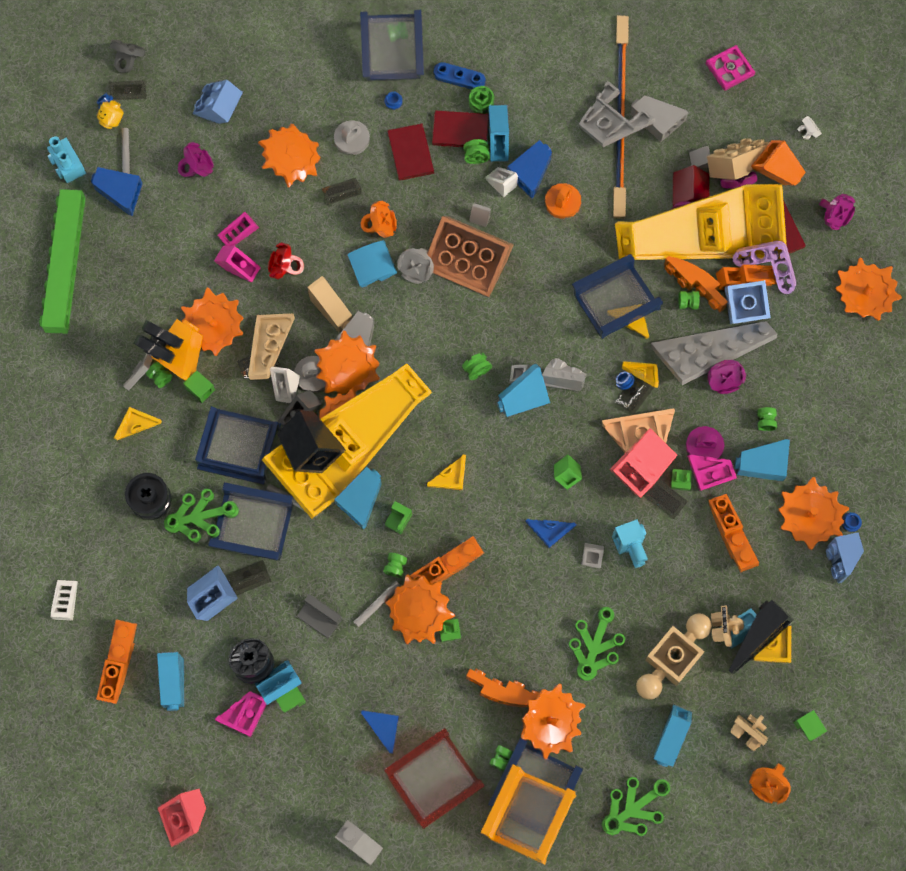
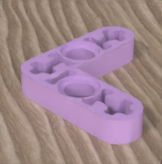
[733,241,796,294]

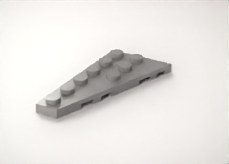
[651,321,777,385]

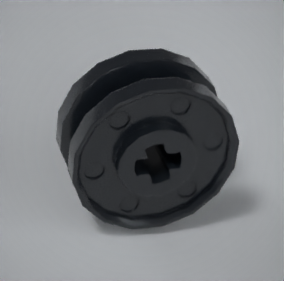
[229,638,274,684]

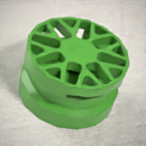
[469,86,494,114]
[463,139,490,164]
[462,353,492,380]

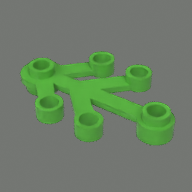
[164,489,239,542]
[569,607,625,681]
[602,777,670,836]

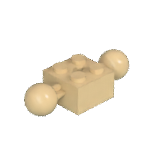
[636,613,712,700]

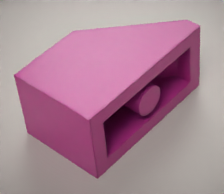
[214,246,261,283]

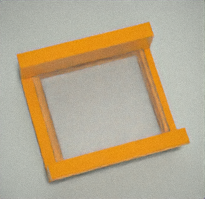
[481,765,576,865]

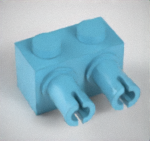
[47,136,86,183]
[612,520,648,568]

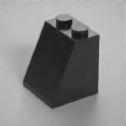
[277,410,346,473]

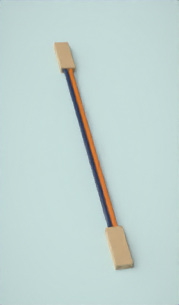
[613,16,629,218]

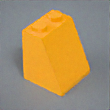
[151,319,203,380]

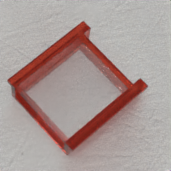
[384,728,484,829]

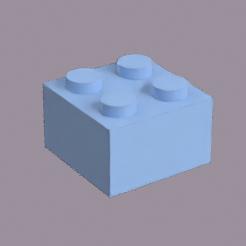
[724,280,771,324]

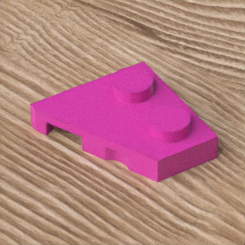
[687,454,737,491]
[215,691,267,737]

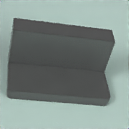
[297,594,342,638]

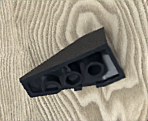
[729,600,794,674]

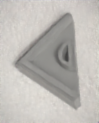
[123,353,153,390]

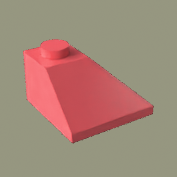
[158,789,206,847]

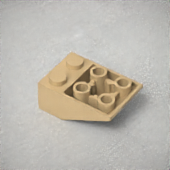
[707,138,770,180]

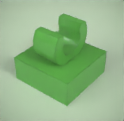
[671,469,692,491]
[440,619,461,642]

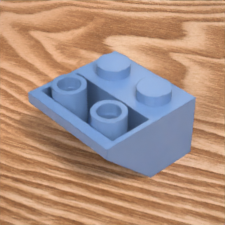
[192,80,243,124]
[826,533,864,583]
[187,566,238,621]

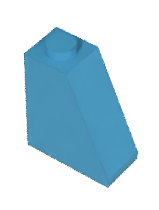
[489,105,509,162]
[497,364,550,417]
[734,439,790,481]
[334,467,381,530]
[157,652,184,711]
[654,705,692,767]

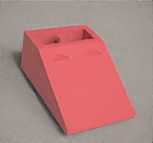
[610,428,677,498]

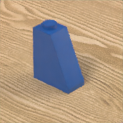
[507,140,552,199]
[91,167,143,216]

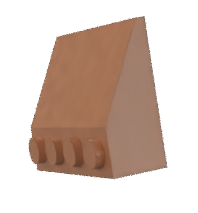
[427,216,514,297]

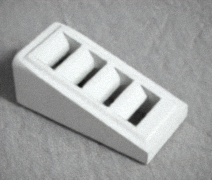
[50,580,78,620]

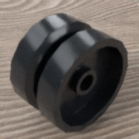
[133,320,184,364]
[125,473,172,520]

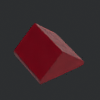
[672,165,709,206]

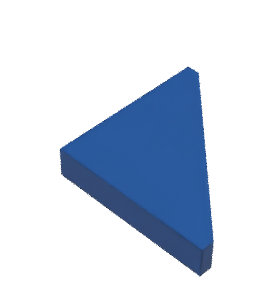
[525,519,576,548]
[361,711,399,754]

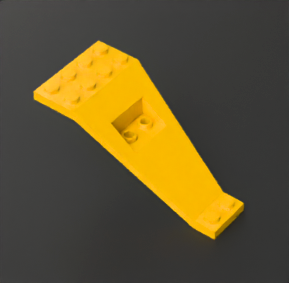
[615,184,787,260]
[262,364,432,519]

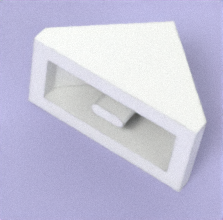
[485,167,518,197]
[270,367,300,403]

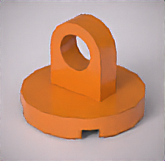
[545,183,581,219]
[361,201,397,238]
[749,763,791,804]

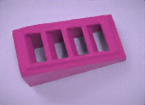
[217,212,259,246]

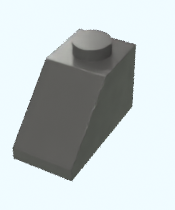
[278,390,323,425]

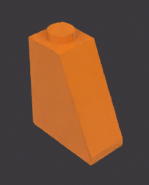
[751,140,806,186]

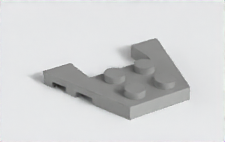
[579,81,655,147]

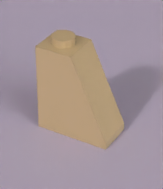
[308,276,353,332]

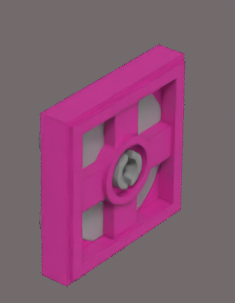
[705,45,755,91]

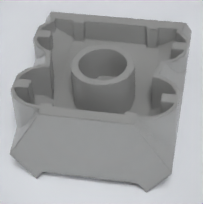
[542,358,587,391]

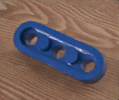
[434,62,485,90]

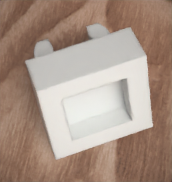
[797,116,822,140]

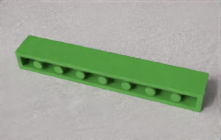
[40,189,85,334]

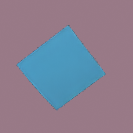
[347,240,397,287]
[255,660,302,705]

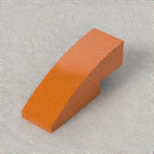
[716,264,777,290]

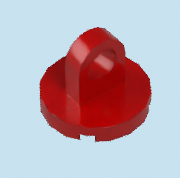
[268,242,304,280]

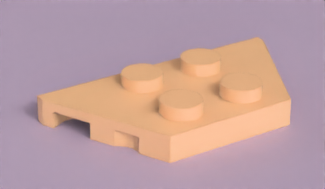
[602,408,675,453]

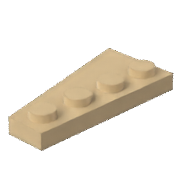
[248,313,295,380]

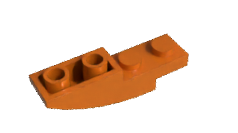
[664,256,728,312]
[708,494,759,572]
[410,536,484,584]
[96,620,137,704]
[466,669,539,707]

